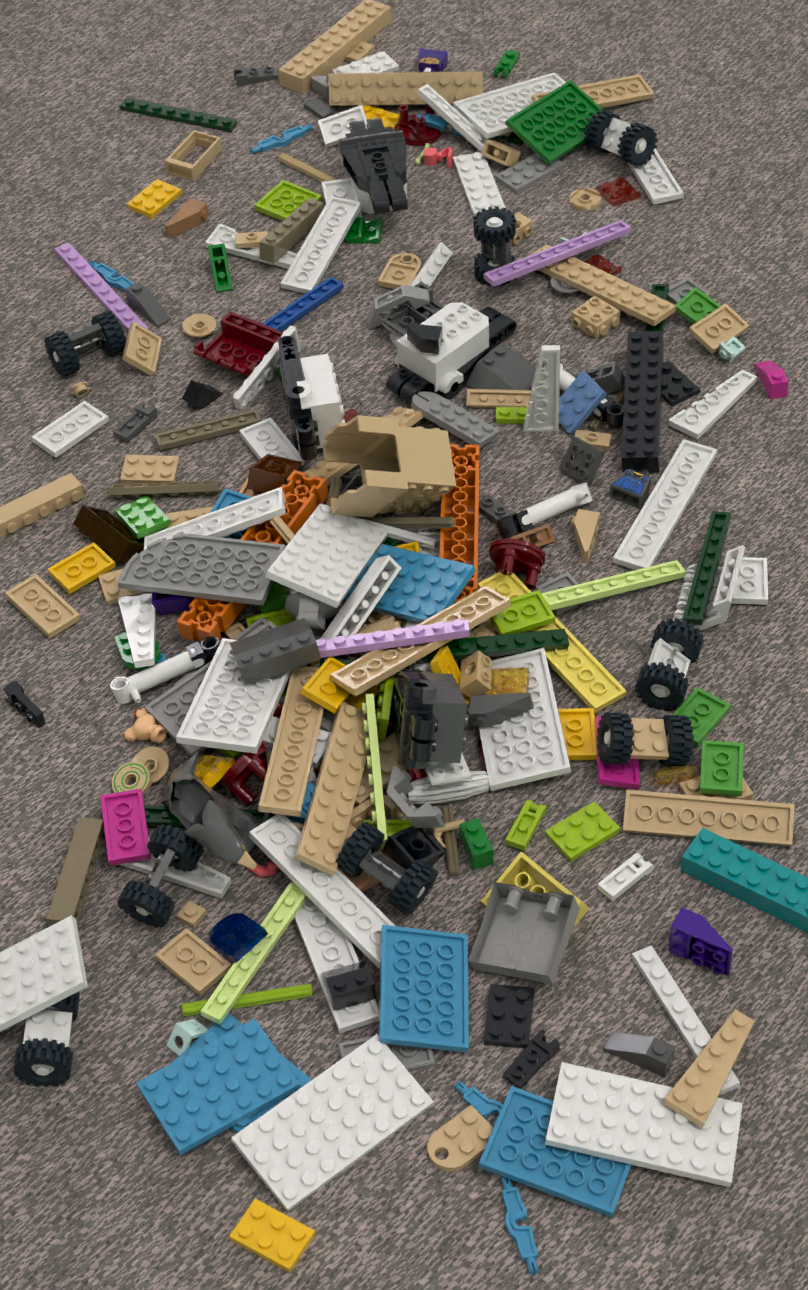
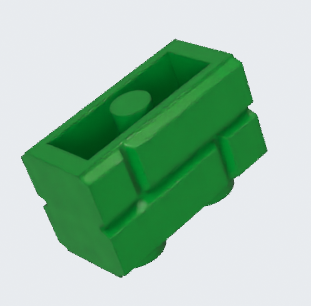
[459,819,494,870]

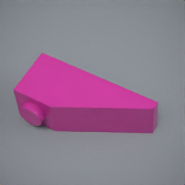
[754,361,789,399]

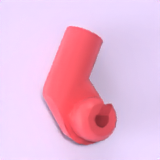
[246,860,278,877]

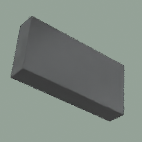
[304,97,335,119]

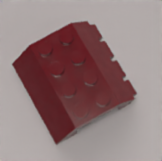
[193,311,283,376]

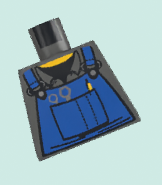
[610,468,651,509]

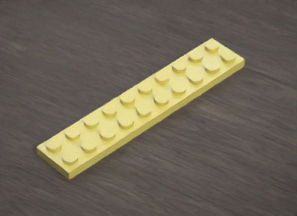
[477,572,627,713]

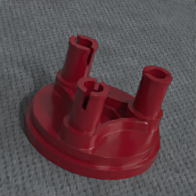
[396,103,442,147]
[489,539,546,589]
[219,740,269,807]

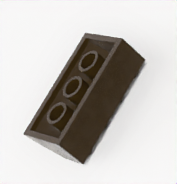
[73,505,144,563]

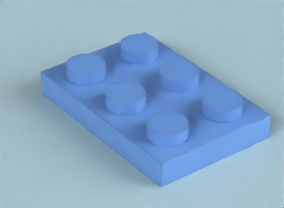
[559,371,607,435]

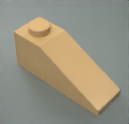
[571,509,600,564]

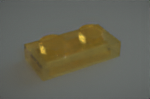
[653,765,698,783]

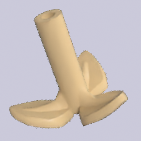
[432,819,465,848]

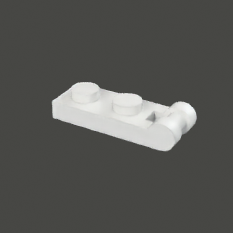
[597,853,654,901]

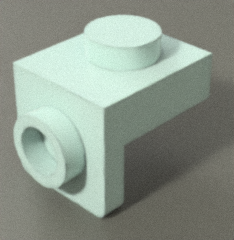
[718,336,746,362]

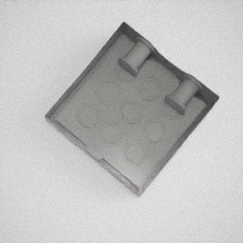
[468,882,580,984]

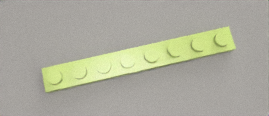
[541,560,686,610]
[362,694,387,850]
[201,882,308,1024]

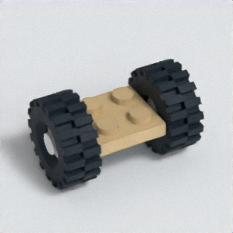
[596,712,694,767]

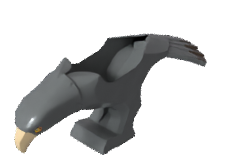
[161,750,259,869]

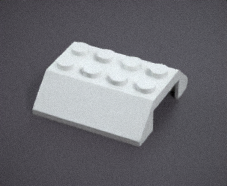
[672,545,745,631]

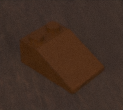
[247,454,302,494]

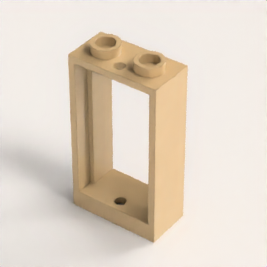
[165,130,222,181]

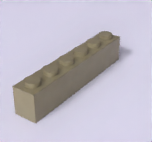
[259,198,323,263]
[45,817,105,927]

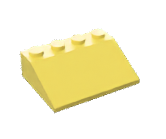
[481,852,590,926]

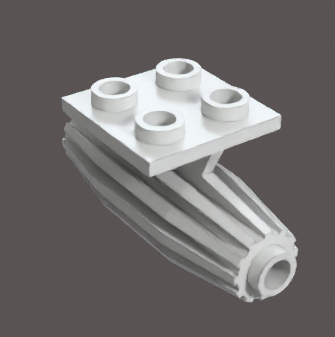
[405,752,491,805]

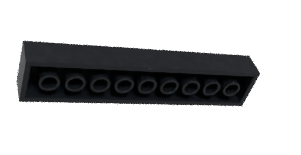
[621,331,664,472]

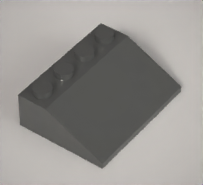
[230,618,321,685]

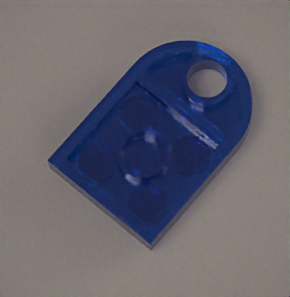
[209,913,268,963]

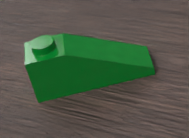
[208,243,233,292]

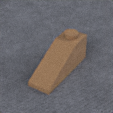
[165,198,209,238]
[506,523,555,547]

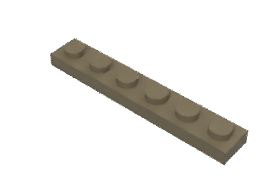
[154,409,262,451]
[108,480,220,498]

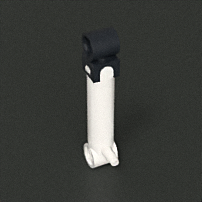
[560,363,624,428]
[496,482,593,539]
[110,636,220,704]

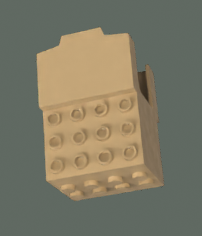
[323,415,456,518]

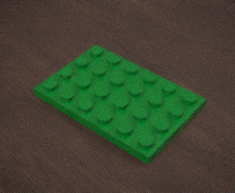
[505,80,603,165]

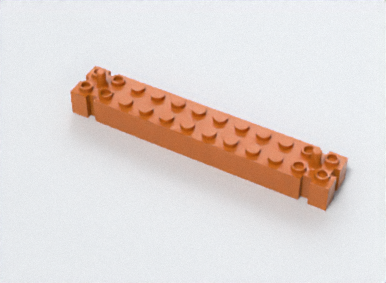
[440,444,479,604]
[177,470,328,644]

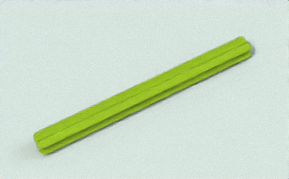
[182,984,313,1016]

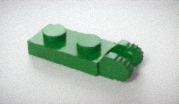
[493,50,520,79]

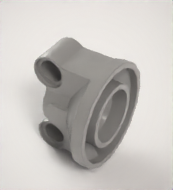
[285,592,339,640]

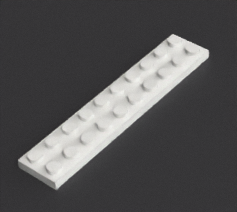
[613,439,717,570]
[248,814,395,969]

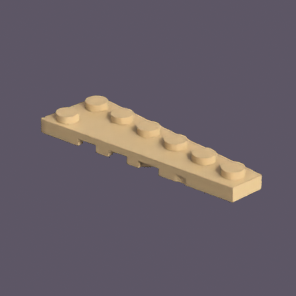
[663,1009,755,1128]

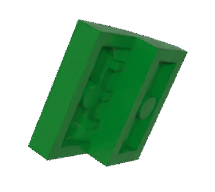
[346,216,383,244]

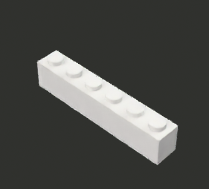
[320,555,401,657]

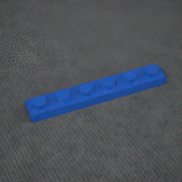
[262,276,344,331]

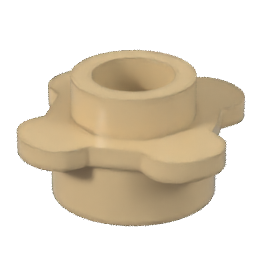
[72,381,89,398]

